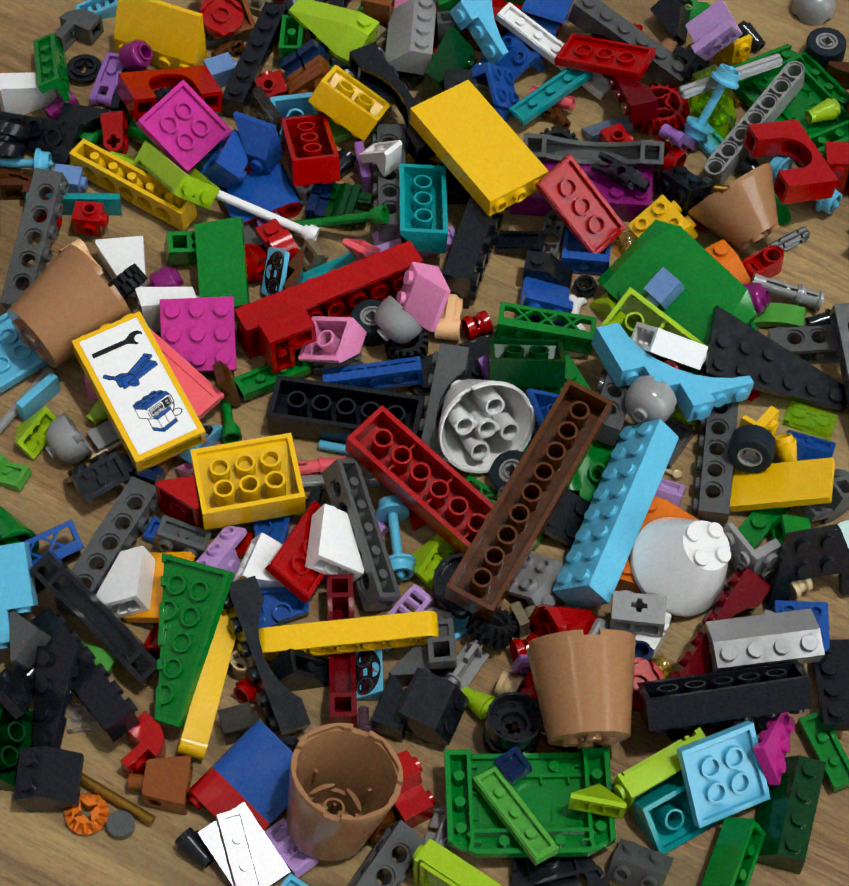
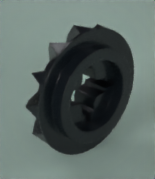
[67,54,102,85]

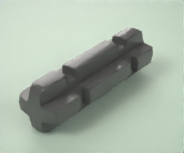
[768,227,810,251]

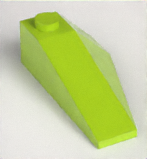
[288,0,379,64]
[600,287,706,346]

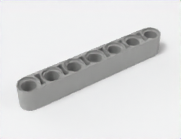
[705,61,805,184]

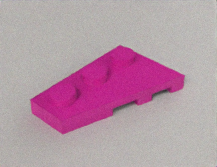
[753,712,795,786]

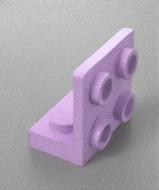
[686,0,743,61]

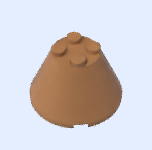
[688,163,781,252]

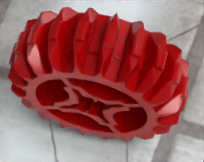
[634,82,690,137]

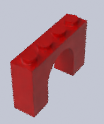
[118,65,223,120]
[742,119,839,204]

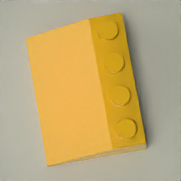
[113,0,207,69]
[190,433,306,530]

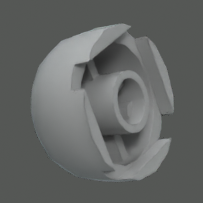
[791,0,836,26]
[375,295,422,344]
[625,375,677,424]
[45,413,93,464]

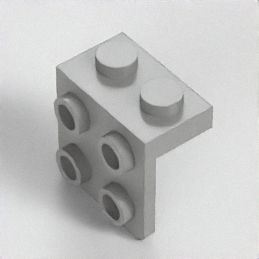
[724,521,782,581]
[507,553,564,606]

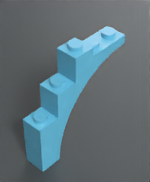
[449,0,508,64]
[591,323,754,422]
[0,542,38,649]

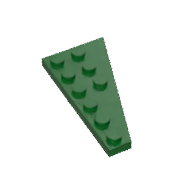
[155,553,234,728]

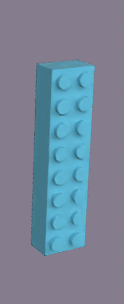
[552,419,679,608]

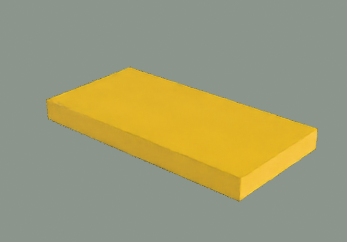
[730,457,835,512]

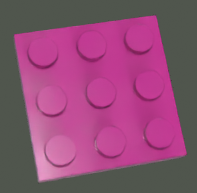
[135,80,232,173]
[160,296,237,372]

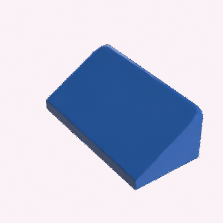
[787,430,836,461]

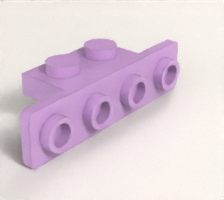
[196,526,247,581]

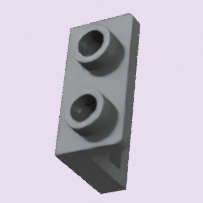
[152,515,212,561]
[607,838,674,886]

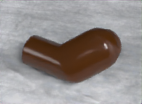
[211,40,244,57]

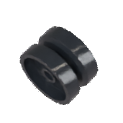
[0,117,32,158]
[432,553,471,619]

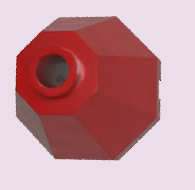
[529,604,596,637]

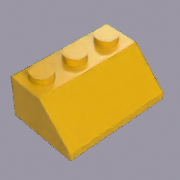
[308,64,392,141]

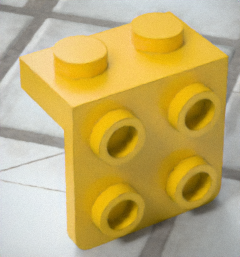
[629,194,699,239]

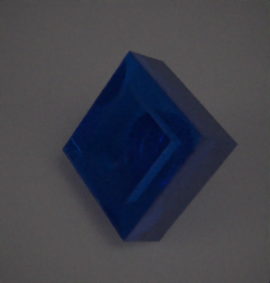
[494,746,533,785]

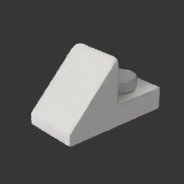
[358,140,402,177]

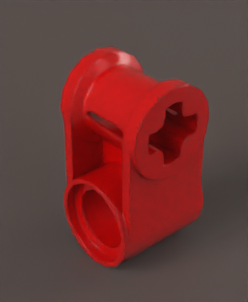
[100,110,129,154]
[741,245,784,280]

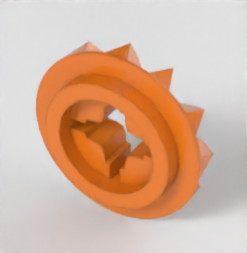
[64,792,109,835]

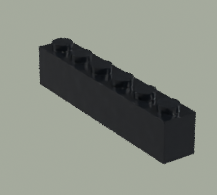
[30,607,140,742]

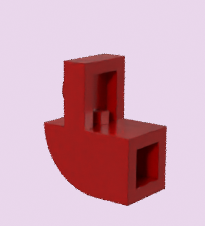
[255,219,298,275]
[120,711,166,776]

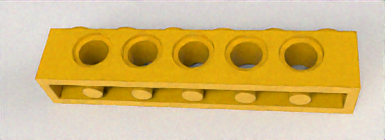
[69,138,197,231]

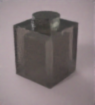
[217,702,259,746]

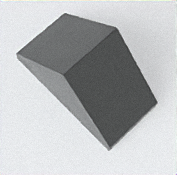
[9,611,52,670]
[389,645,430,687]

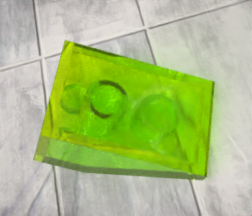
[688,64,736,139]

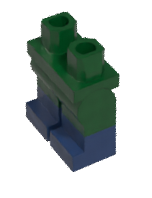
[305,183,374,231]

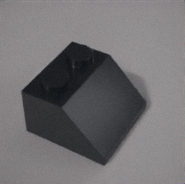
[396,668,469,745]
[13,746,84,813]

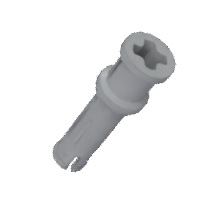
[751,273,825,312]

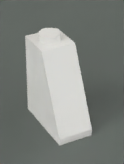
[0,72,59,115]
[95,236,147,297]
[134,287,200,333]
[631,322,708,370]
[305,504,364,582]
[233,532,285,588]
[96,546,156,618]

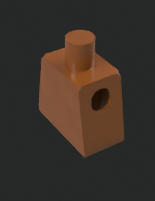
[127,756,193,815]

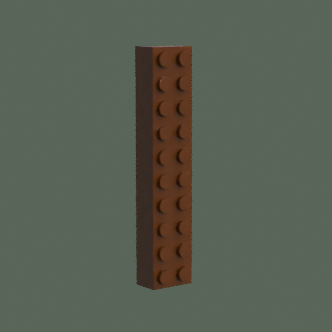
[444,378,614,623]

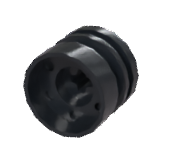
[482,692,543,754]

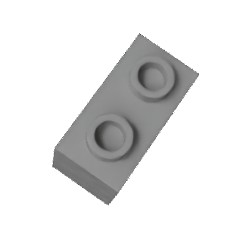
[609,590,667,637]

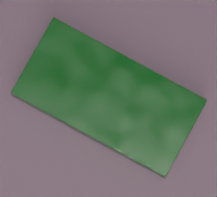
[194,216,250,309]

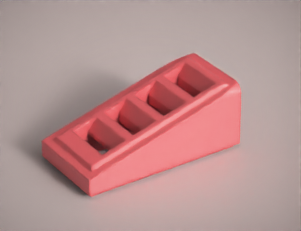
[342,238,381,260]

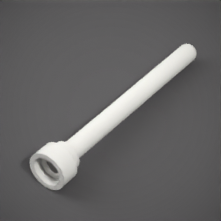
[216,190,320,242]

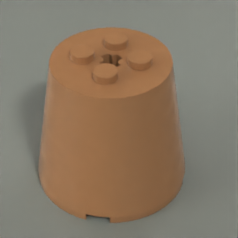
[7,244,131,368]
[526,629,636,750]
[287,723,403,861]

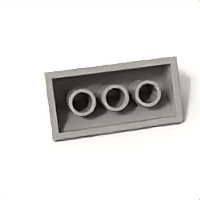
[385,0,437,75]
[705,609,825,672]

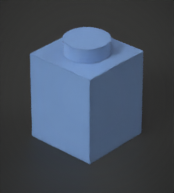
[203,52,237,88]
[53,164,88,193]
[643,267,685,310]

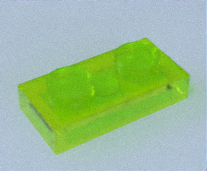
[783,401,838,440]

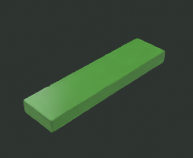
[472,766,559,866]

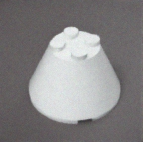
[438,379,535,473]
[630,517,731,617]

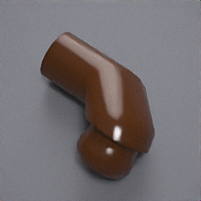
[541,106,571,130]
[368,809,398,845]

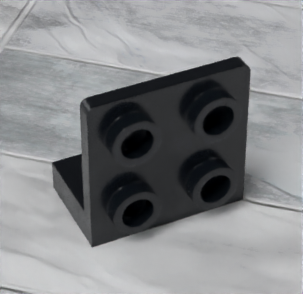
[64,450,131,503]

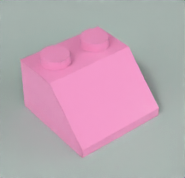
[396,262,451,332]
[298,316,367,363]

